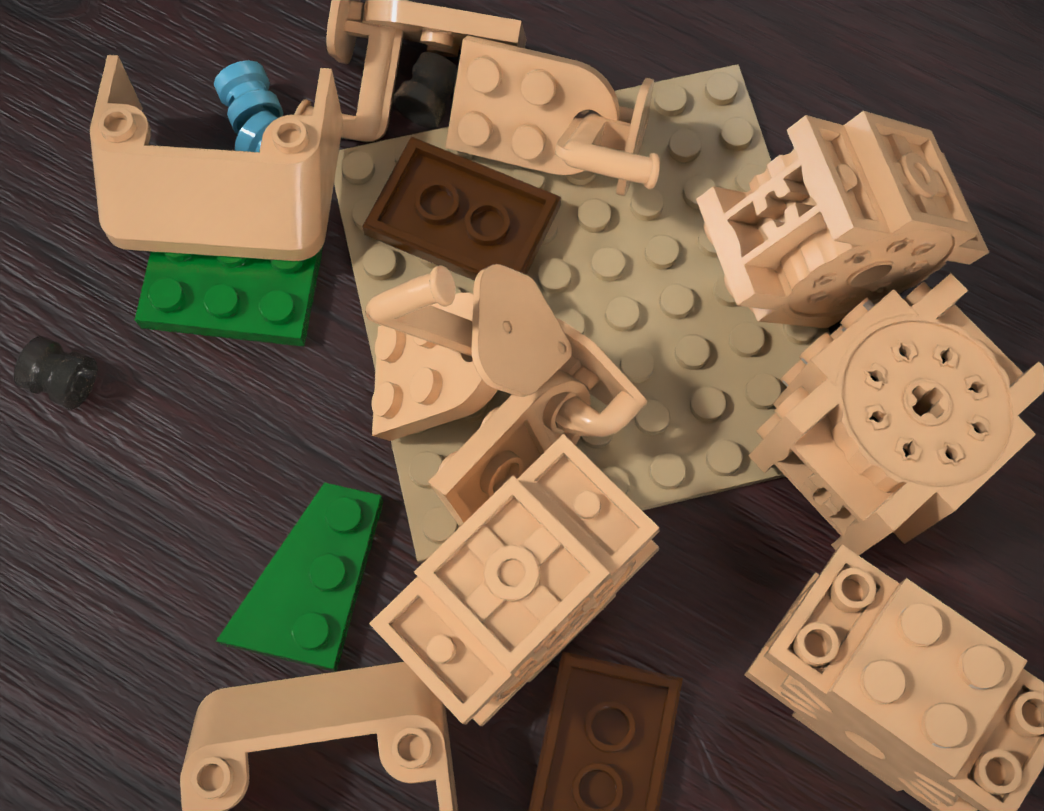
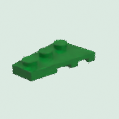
[216,482,384,672]

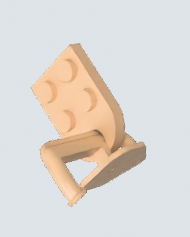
[294,0,527,142]
[445,35,660,196]
[365,264,572,441]
[428,318,647,526]

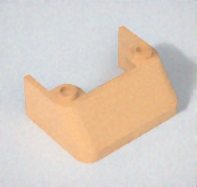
[90,55,344,261]
[180,662,458,811]

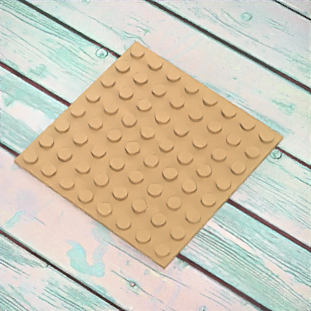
[334,64,830,564]

